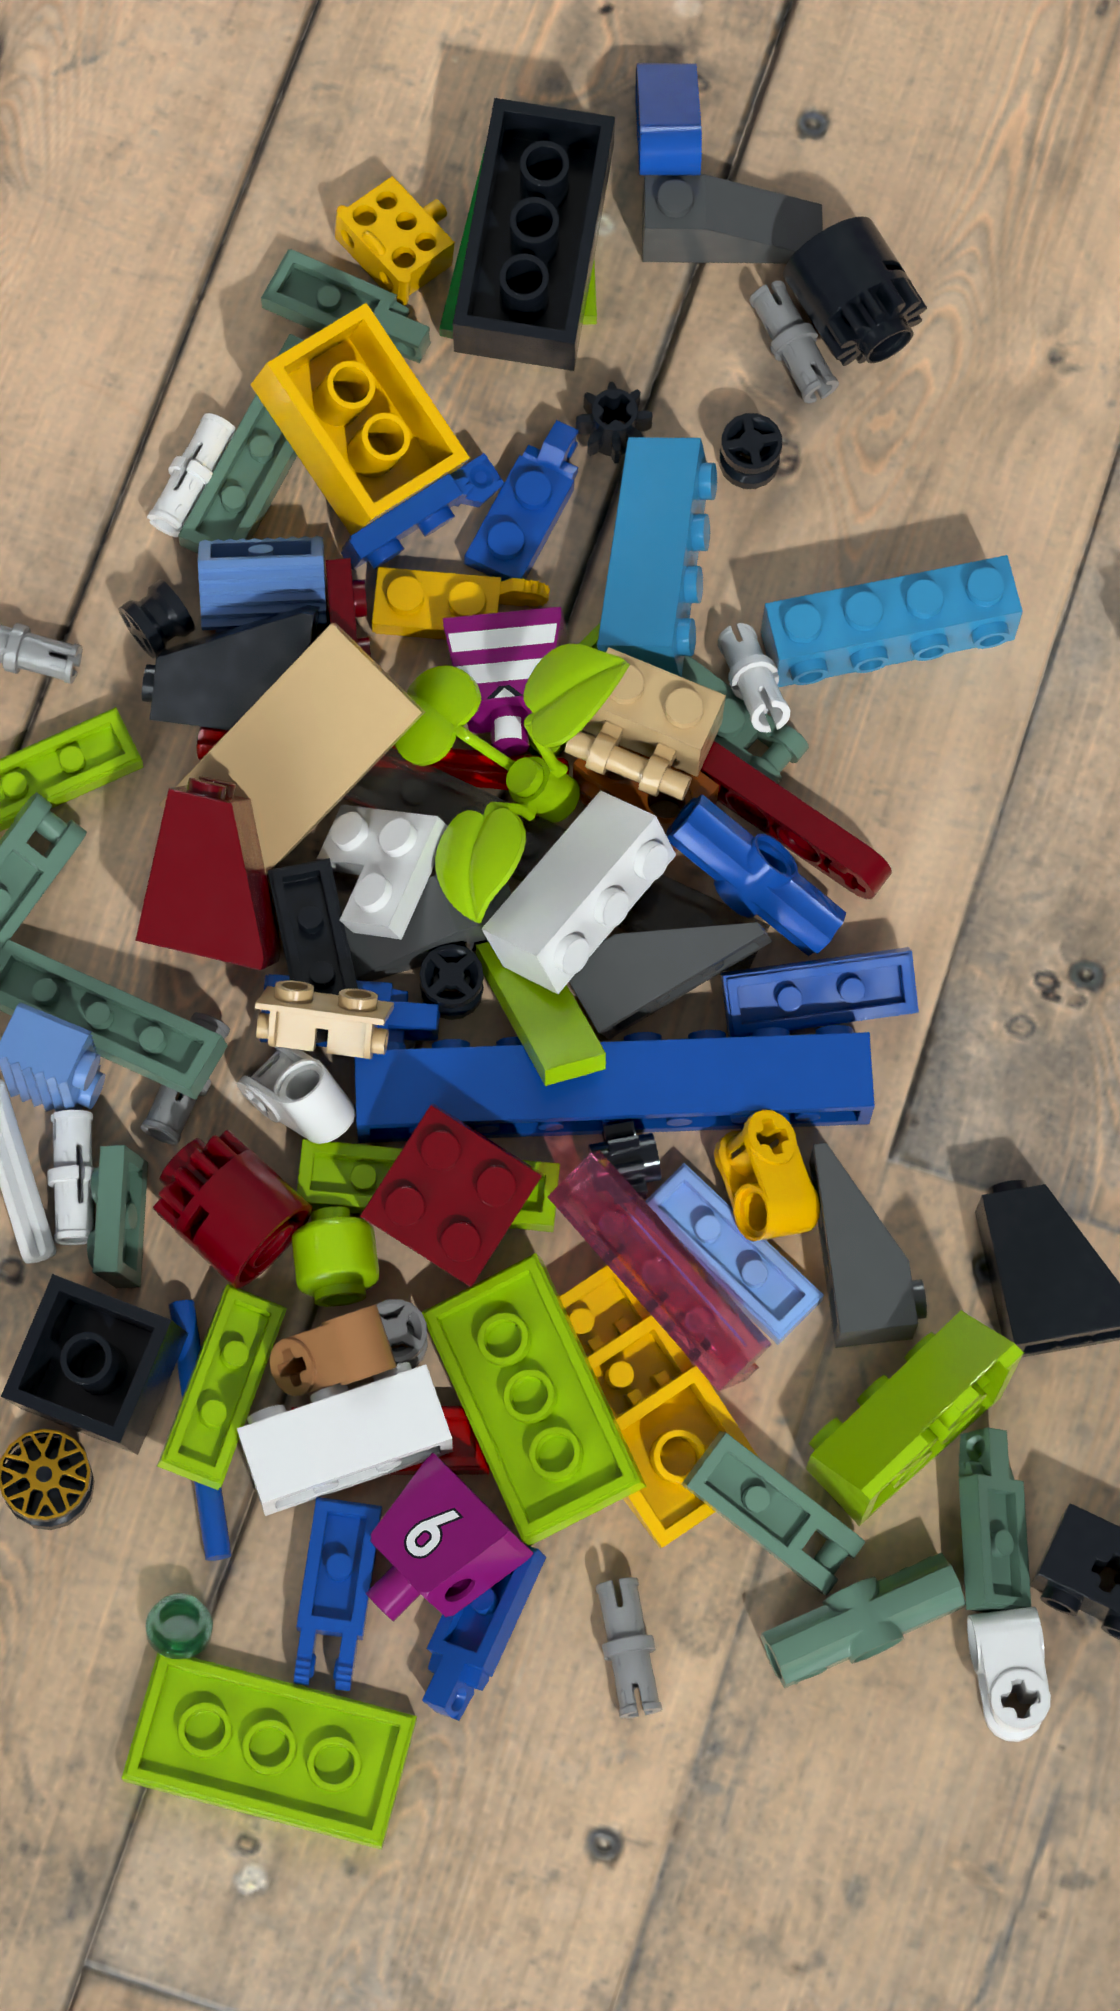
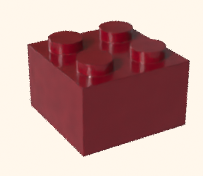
[360,1104,543,1287]

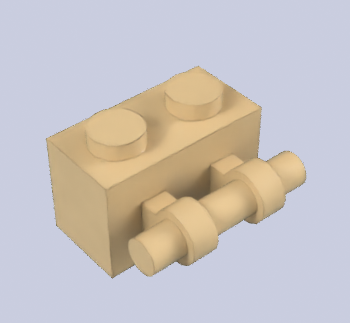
[564,647,726,801]

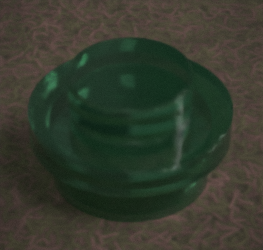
[146,1593,213,1659]

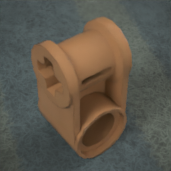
[269,1304,397,1396]

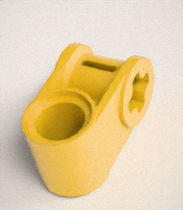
[714,1110,820,1242]

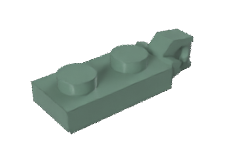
[261,249,431,363]
[958,1427,1031,1612]

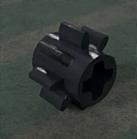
[576,382,653,464]
[588,1120,661,1204]

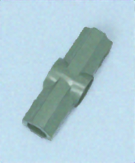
[760,1553,966,1688]

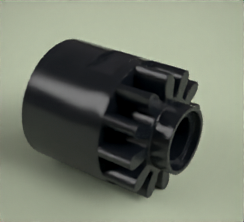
[783,216,927,366]

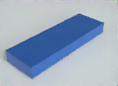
[721,947,919,1037]

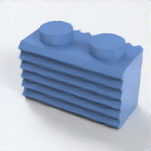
[198,536,327,633]
[0,1002,105,1112]

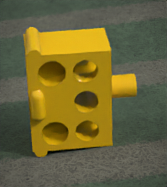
[335,176,455,306]

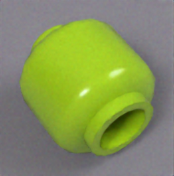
[292,1206,379,1307]

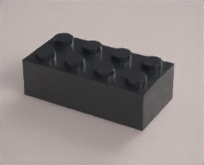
[453,98,615,371]

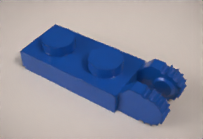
[294,1497,383,1691]

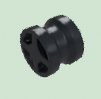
[719,413,782,489]
[118,579,196,658]
[420,944,484,1020]

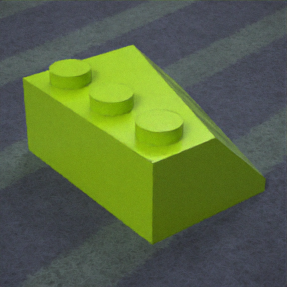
[806,1310,1024,1526]

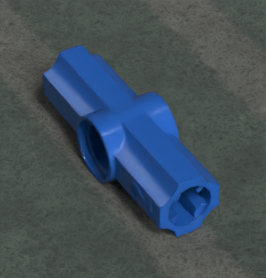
[666,794,846,957]

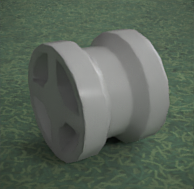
[377,1299,428,1369]

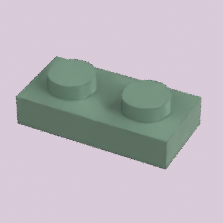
[87,1145,148,1288]

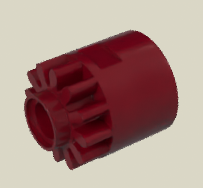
[153,1129,312,1289]

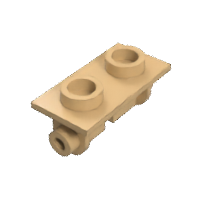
[255,980,394,1059]

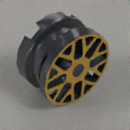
[0,1429,95,1530]

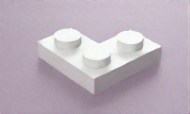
[317,805,448,940]

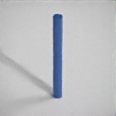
[168,1300,232,1561]

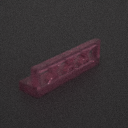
[548,1151,772,1391]

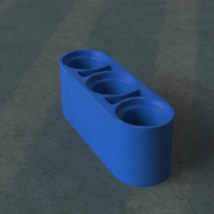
[635,63,702,176]

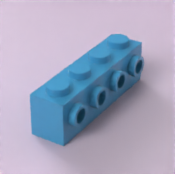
[597,437,717,677]
[760,555,1023,688]

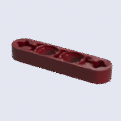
[700,741,892,899]

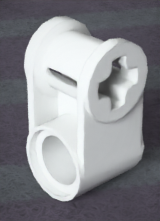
[236,1047,356,1144]
[967,1606,1051,1742]

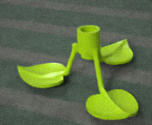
[395,644,630,923]

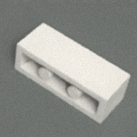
[482,790,676,994]
[237,1362,453,1516]

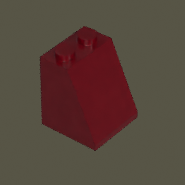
[135,776,282,970]

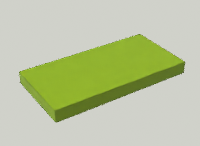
[422,1253,647,1546]
[122,1649,417,1850]

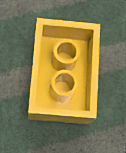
[251,303,470,535]

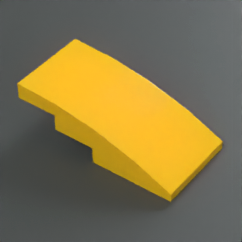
[559,1258,759,1548]

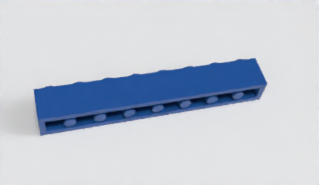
[355,1025,875,1143]

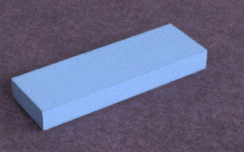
[639,1163,824,1345]

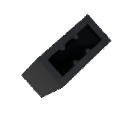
[142,605,320,730]
[975,1180,1120,1357]

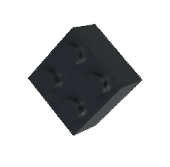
[1,1274,189,1455]

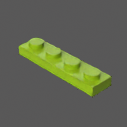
[297,1139,560,1232]

